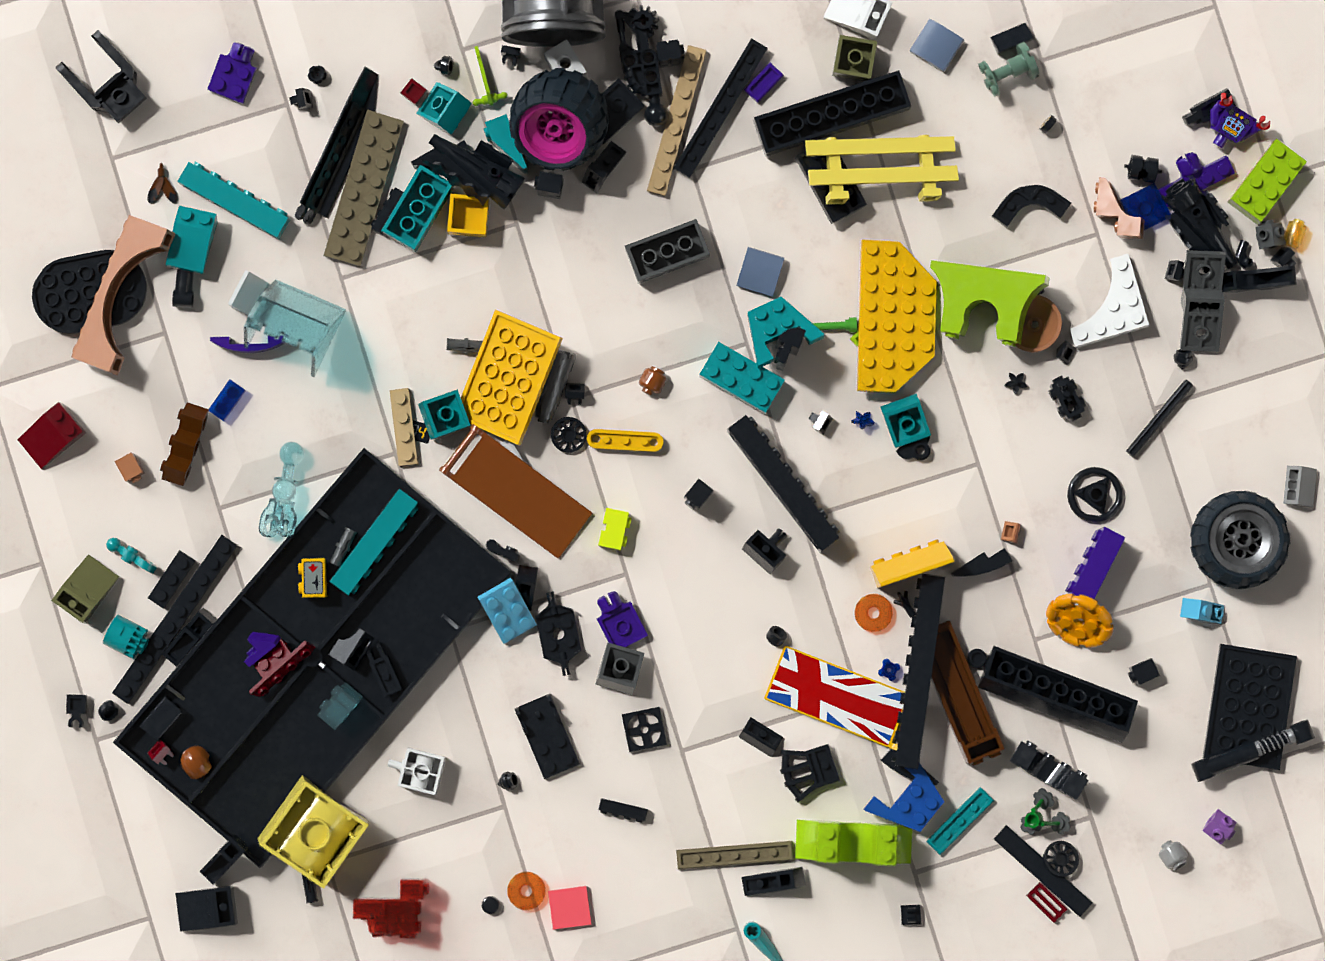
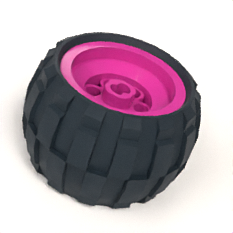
[509,68,609,171]

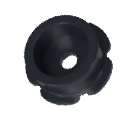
[308,65,327,84]

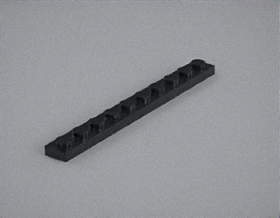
[112,535,238,704]

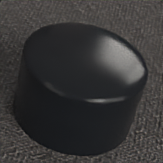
[481,896,499,914]

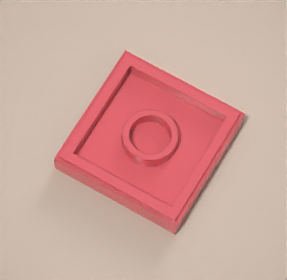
[548,886,591,930]

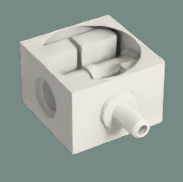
[544,40,587,78]
[388,748,446,795]

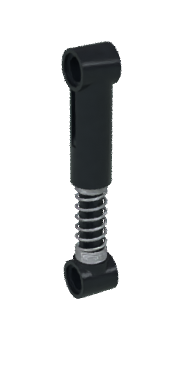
[1191,719,1315,782]

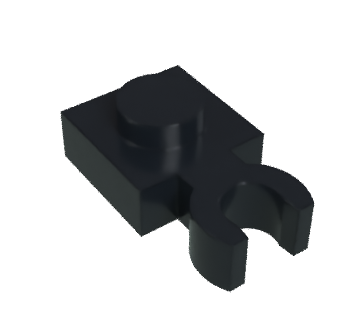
[66,694,87,728]

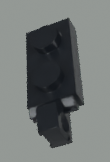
[1182,88,1236,125]

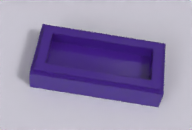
[744,62,784,103]

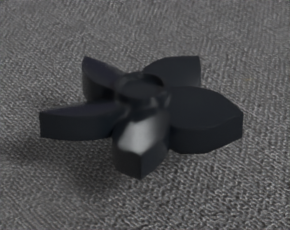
[1004,372,1027,395]

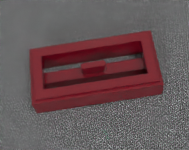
[1026,882,1068,923]

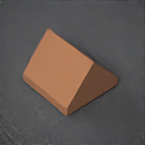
[1001,521,1021,544]

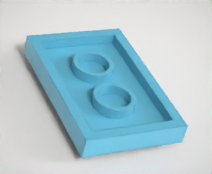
[478,578,537,644]

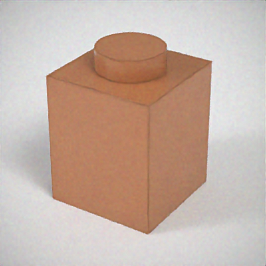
[114,452,145,484]

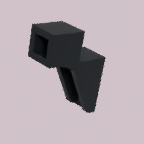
[1222,266,1297,292]
[199,834,249,885]

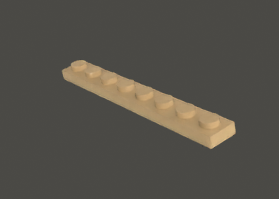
[647,45,706,196]

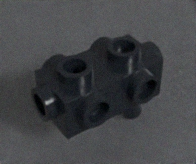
[1048,376,1086,421]

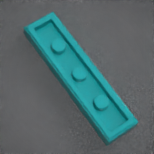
[926,787,994,855]

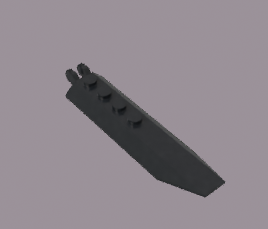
[294,66,379,225]

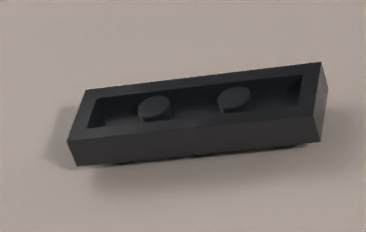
[148,550,196,609]

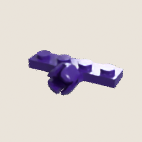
[1158,152,1235,207]

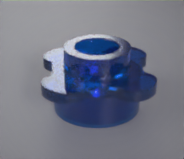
[878,659,900,681]

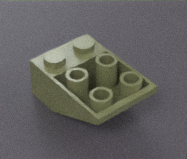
[51,554,120,624]

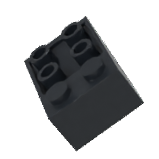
[175,885,238,932]

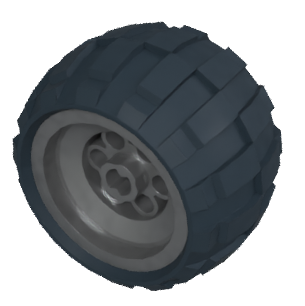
[1190,491,1291,589]

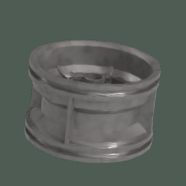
[501,0,606,47]

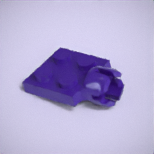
[207,42,257,103]
[596,591,648,647]

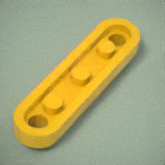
[587,429,663,452]

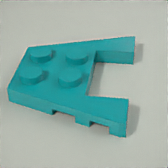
[747,296,825,369]

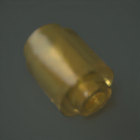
[1284,219,1307,248]

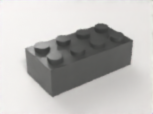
[625,219,710,284]

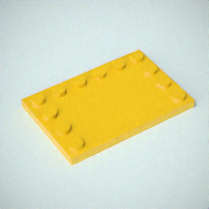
[461,310,563,445]

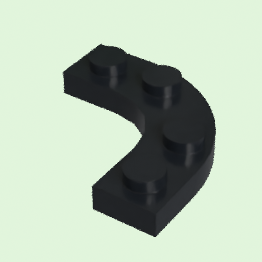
[991,185,1071,228]

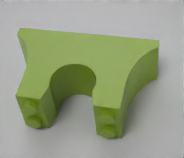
[930,260,1050,347]
[795,820,912,866]

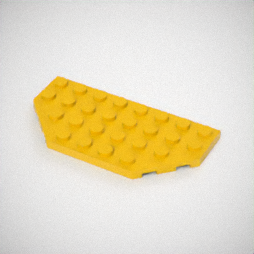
[857,240,937,393]

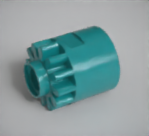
[103,615,149,659]

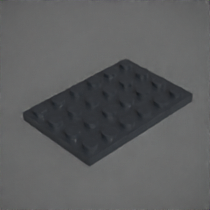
[1202,644,1297,770]

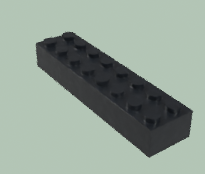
[753,70,911,157]
[727,415,840,553]
[978,646,1138,743]

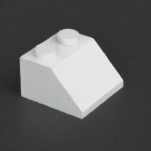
[228,270,271,318]

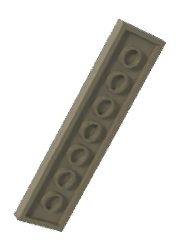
[323,110,404,267]

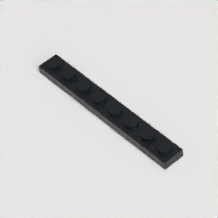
[673,38,768,179]

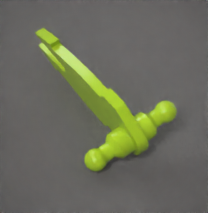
[472,46,508,106]

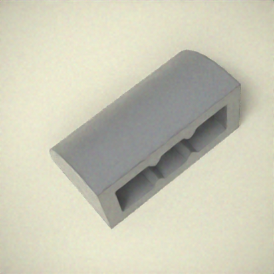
[1283,466,1317,507]

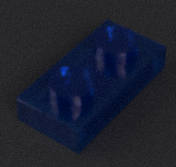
[209,379,246,421]

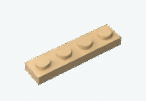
[389,388,418,466]

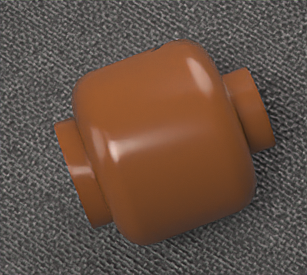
[638,366,667,396]

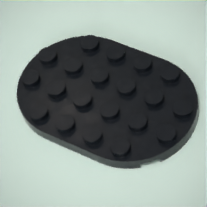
[32,250,147,334]

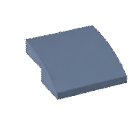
[910,19,964,72]
[736,247,785,297]

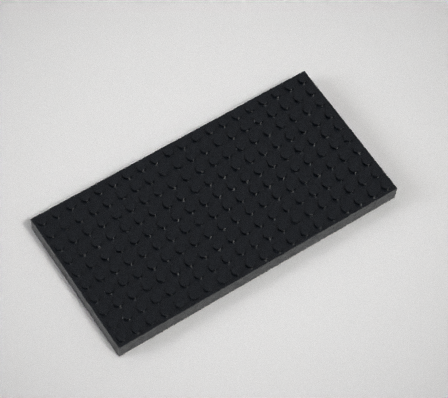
[113,448,512,868]

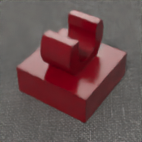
[148,739,174,765]

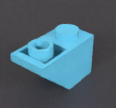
[1180,598,1224,624]

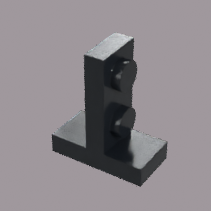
[582,141,626,193]

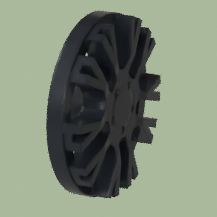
[551,417,587,453]
[1043,841,1079,877]

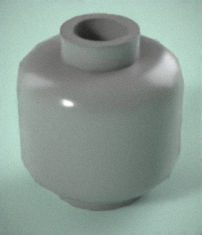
[1159,840,1188,870]

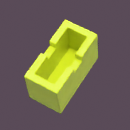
[598,508,632,551]

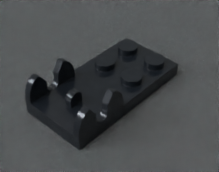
[514,693,580,779]

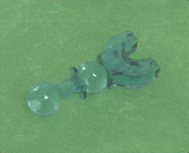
[259,442,304,537]

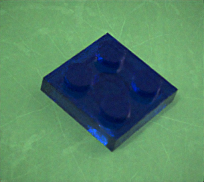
[1120,183,1171,231]

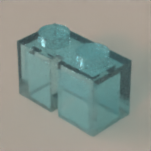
[318,682,363,730]

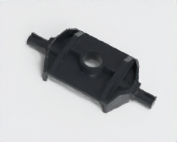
[535,591,581,676]

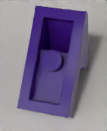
[244,632,281,667]

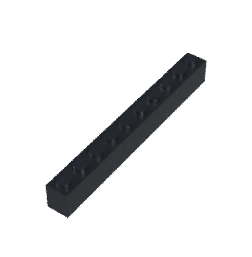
[891,574,945,770]

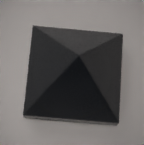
[1056,340,1076,365]

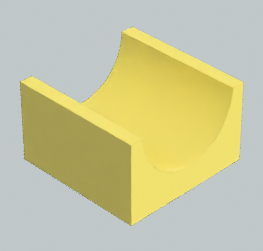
[258,775,369,889]

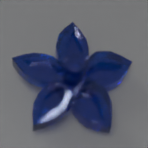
[851,411,875,430]

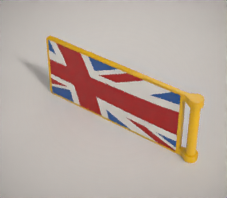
[764,646,905,750]

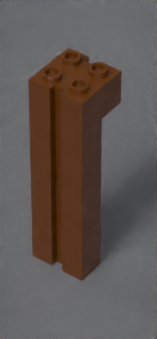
[931,620,1005,766]

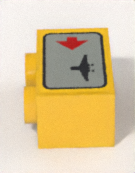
[298,558,327,598]

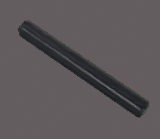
[1126,380,1193,457]

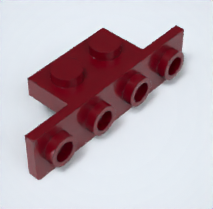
[249,639,315,697]

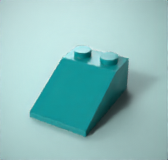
[483,114,528,174]
[166,205,218,274]

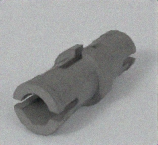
[446,338,483,353]
[329,527,357,567]

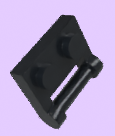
[486,539,520,563]

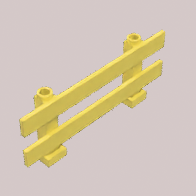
[805,135,959,205]

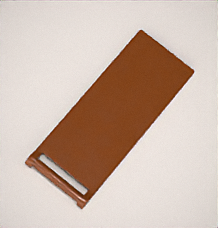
[439,424,592,558]

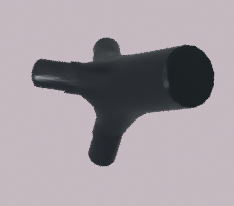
[893,590,916,618]

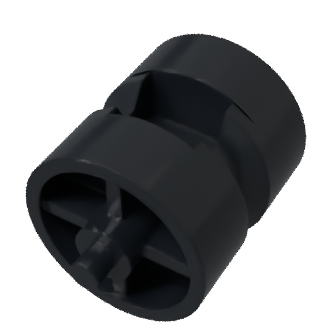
[1124,155,1162,183]

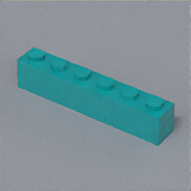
[177,162,290,240]
[330,489,418,595]

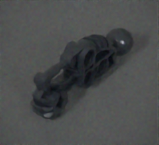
[615,5,669,127]

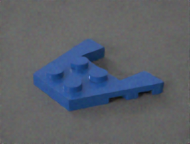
[863,762,944,832]

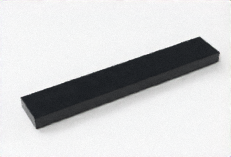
[993,825,1092,917]

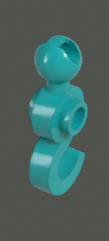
[106,538,157,574]

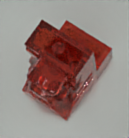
[353,878,429,939]

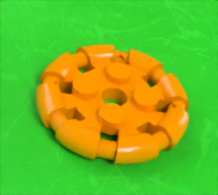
[1046,594,1114,648]

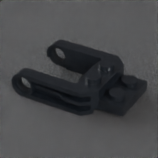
[55,30,147,124]

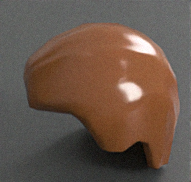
[181,746,211,779]

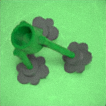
[1020,788,1071,835]

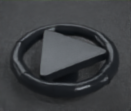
[1067,467,1123,523]

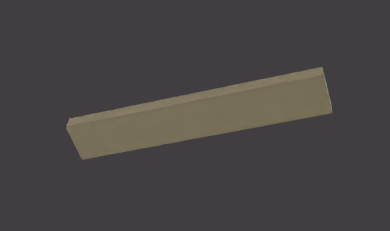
[676,841,793,869]

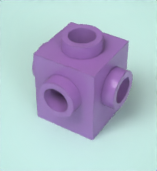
[1202,809,1237,844]

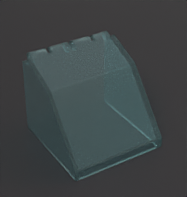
[244,279,346,377]

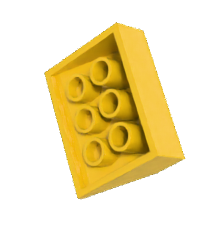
[870,539,954,588]

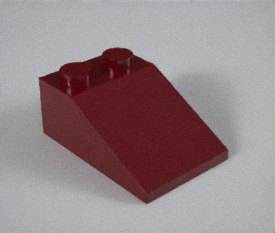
[17,402,86,469]

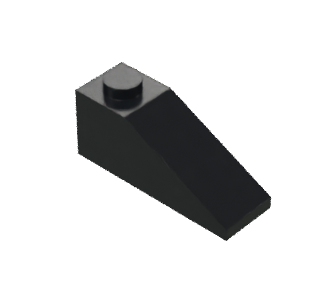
[741,867,806,896]

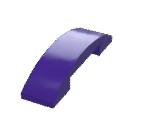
[210,335,289,353]

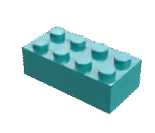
[381,165,454,252]
[699,341,785,414]

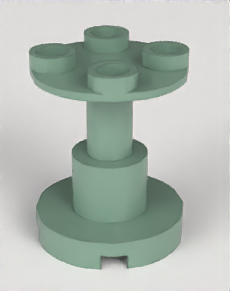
[978,42,1039,97]

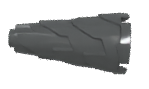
[535,350,576,423]

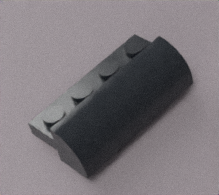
[795,151,867,224]
[774,328,806,371]

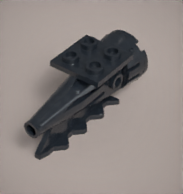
[421,134,525,210]
[1161,175,1237,273]

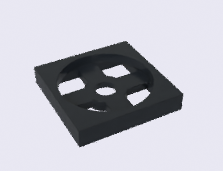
[621,707,667,752]

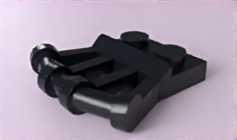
[780,744,840,803]

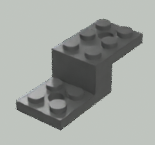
[1180,250,1226,352]

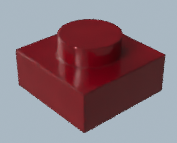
[400,78,427,106]

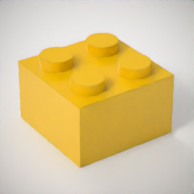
[447,194,490,238]

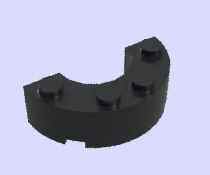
[1010,740,1089,800]

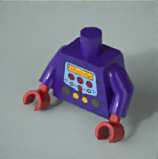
[1210,93,1271,148]

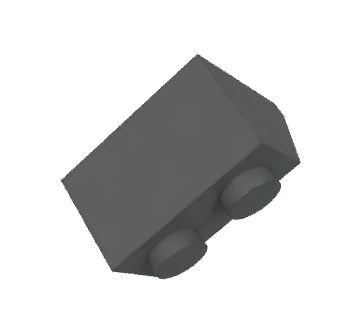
[595,643,644,695]

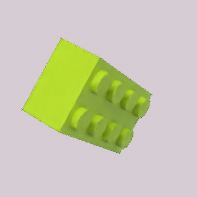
[1227,138,1307,225]

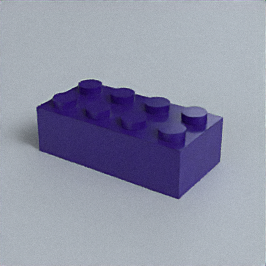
[1065,527,1125,599]

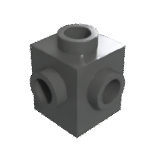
[1255,220,1286,249]

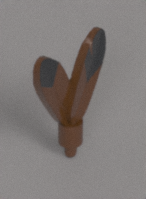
[147,163,177,203]

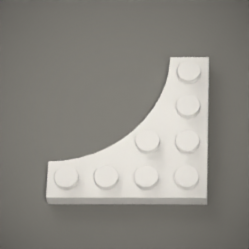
[1070,254,1150,348]

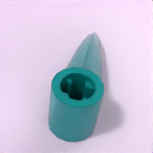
[743,921,783,961]

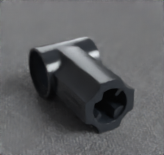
[172,269,194,308]

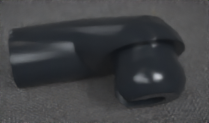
[1235,240,1253,268]

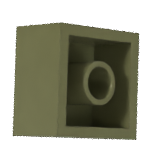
[832,35,877,81]

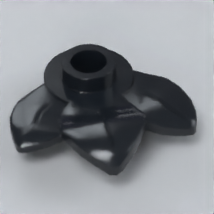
[896,436,930,461]

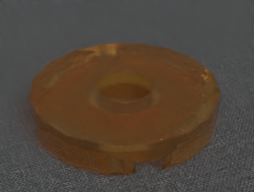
[854,594,893,632]
[507,872,545,910]

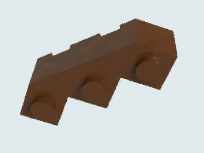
[160,402,209,486]

